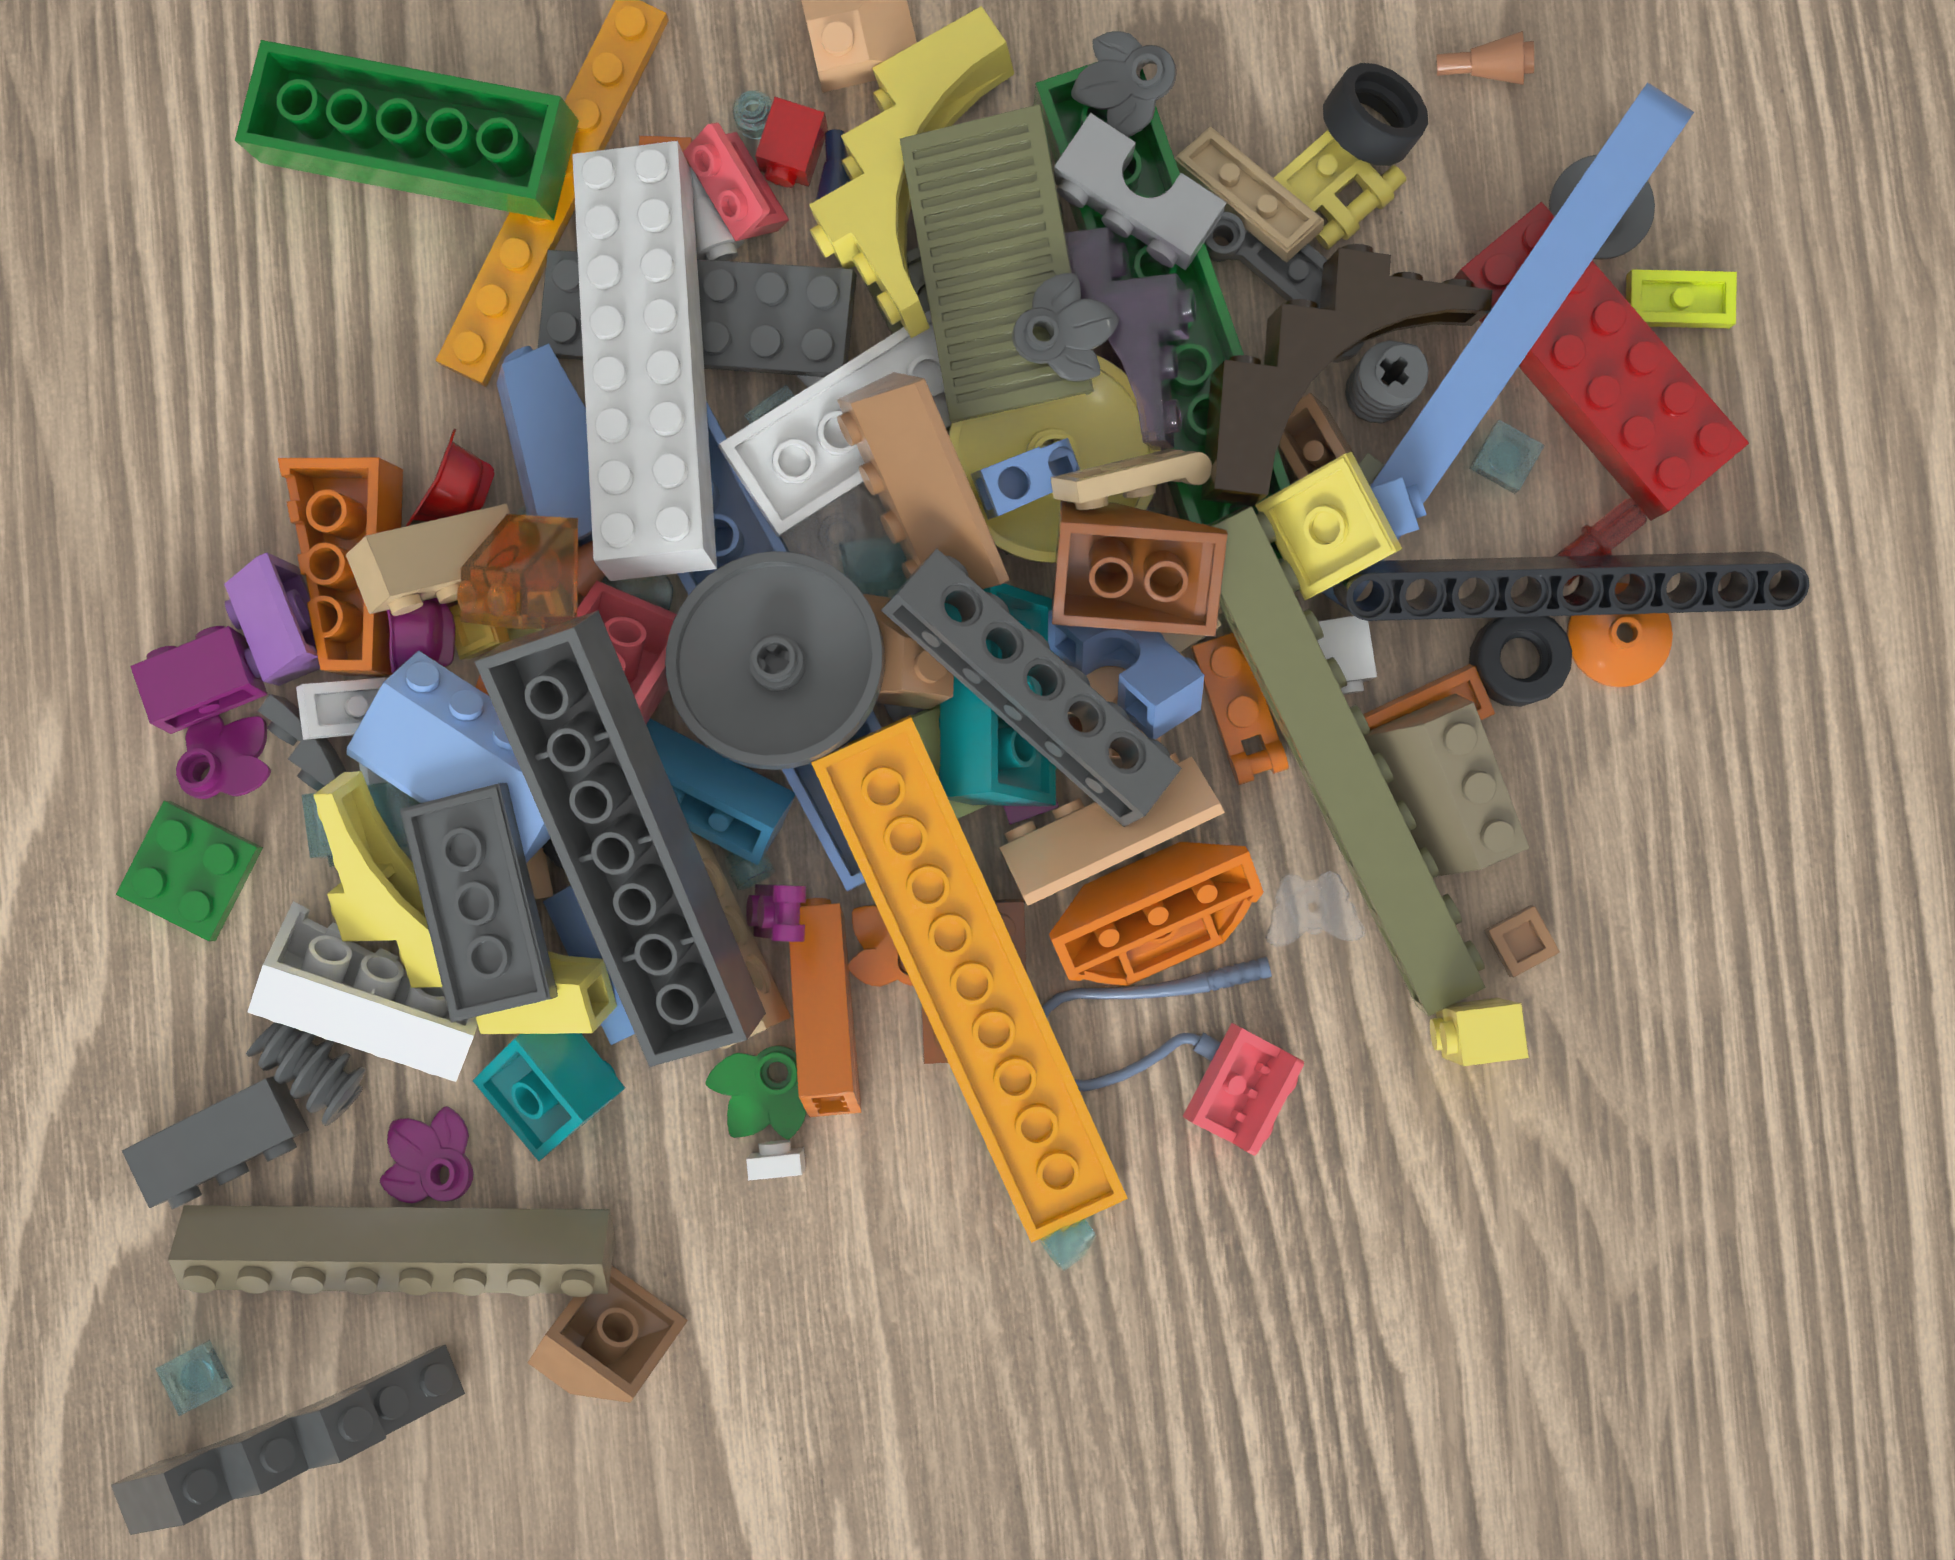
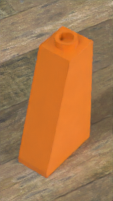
[789,898,862,1117]

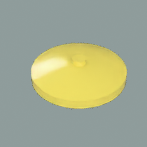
[948,355,1161,563]

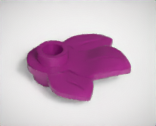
[176,715,271,799]
[380,1106,474,1204]

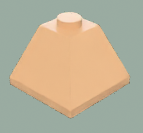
[801,0,917,93]

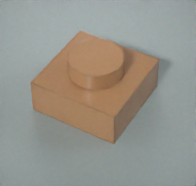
[1484,905,1560,978]

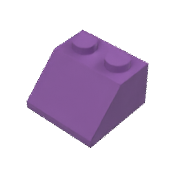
[224,553,320,686]

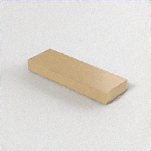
[1175,127,1324,263]

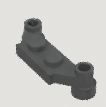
[1204,212,1364,363]

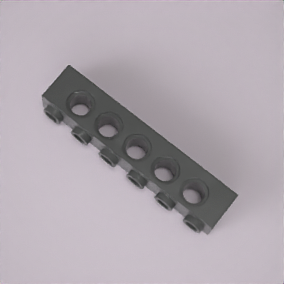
[881,549,1182,827]

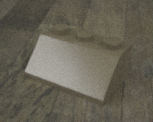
[1364,694,1530,876]

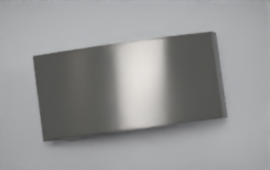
[258,694,346,791]

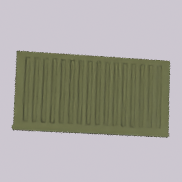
[900,104,1094,423]

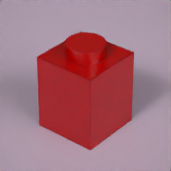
[755,97,828,188]

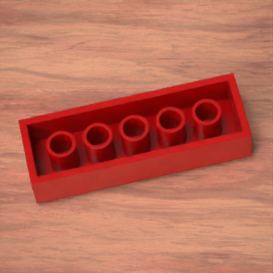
[1453,201,1749,521]

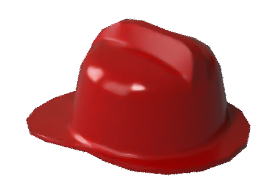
[405,428,495,527]

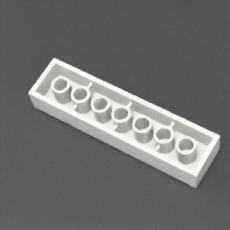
[572,141,717,581]

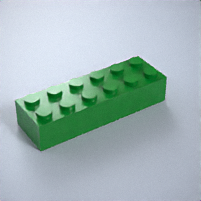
[235,40,579,221]

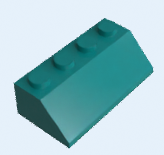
[939,583,1056,806]

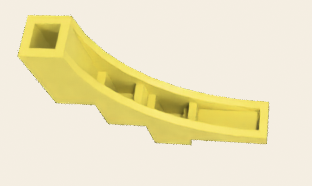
[809,6,1014,338]
[313,771,617,1034]

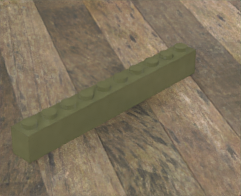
[1208,506,1486,1017]

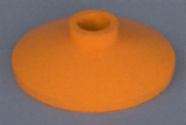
[1567,583,1673,687]

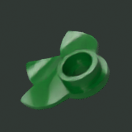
[705,1045,806,1140]

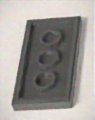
[400,783,558,1023]

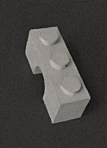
[1054,113,1227,270]

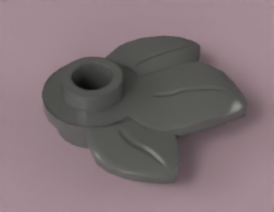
[1071,31,1177,137]
[1012,273,1119,382]

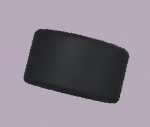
[1469,616,1572,707]

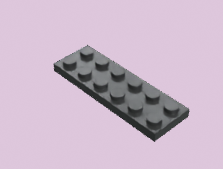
[538,250,857,377]

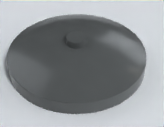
[665,551,885,770]

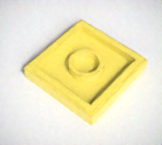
[1256,452,1402,600]

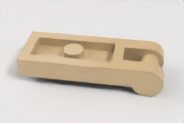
[1050,449,1212,510]

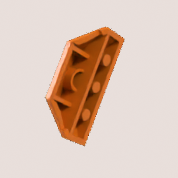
[1049,842,1264,986]

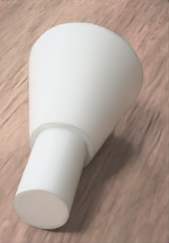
[690,167,744,261]

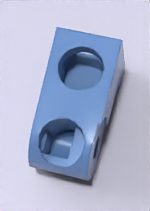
[971,438,1080,520]

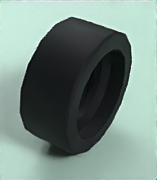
[1323,63,1428,166]

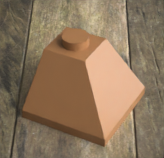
[863,594,954,709]
[527,1266,688,1403]

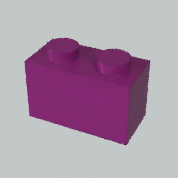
[130,626,268,734]

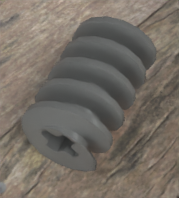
[1345,340,1429,424]
[246,1022,366,1126]

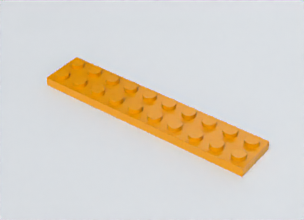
[811,715,1128,1243]

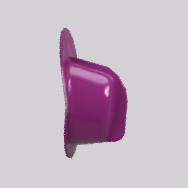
[387,597,456,674]

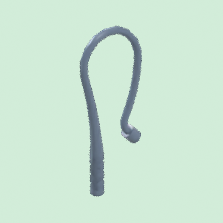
[1042,957,1272,1092]

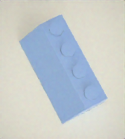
[347,651,550,863]

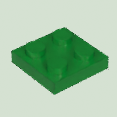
[116,801,263,942]

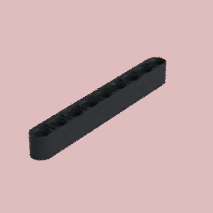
[1333,552,1809,621]

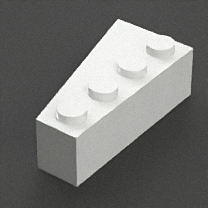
[248,901,478,1082]

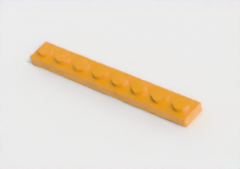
[435,0,669,387]

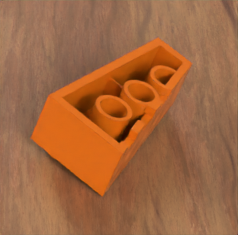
[278,457,403,677]

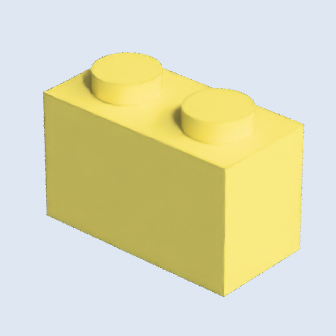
[1430,998,1529,1066]

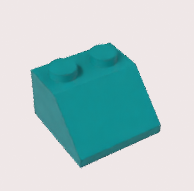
[472,1033,626,1161]

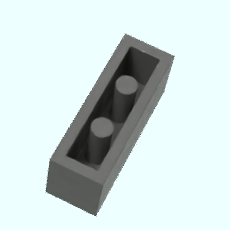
[122,1076,309,1210]

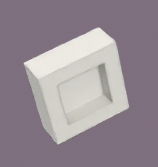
[746,1140,806,1181]

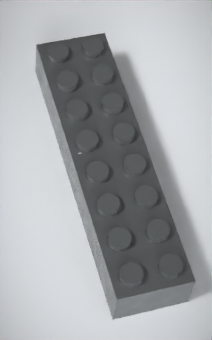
[474,610,766,1067]

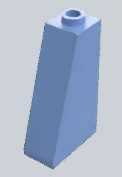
[496,343,593,567]

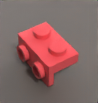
[683,122,789,241]
[1182,1023,1304,1156]

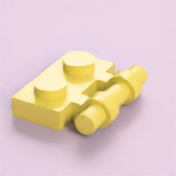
[1274,130,1406,250]

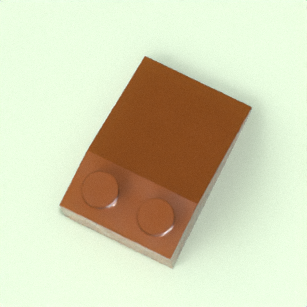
[1052,500,1228,636]

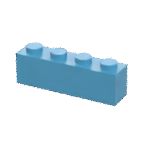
[646,719,796,865]

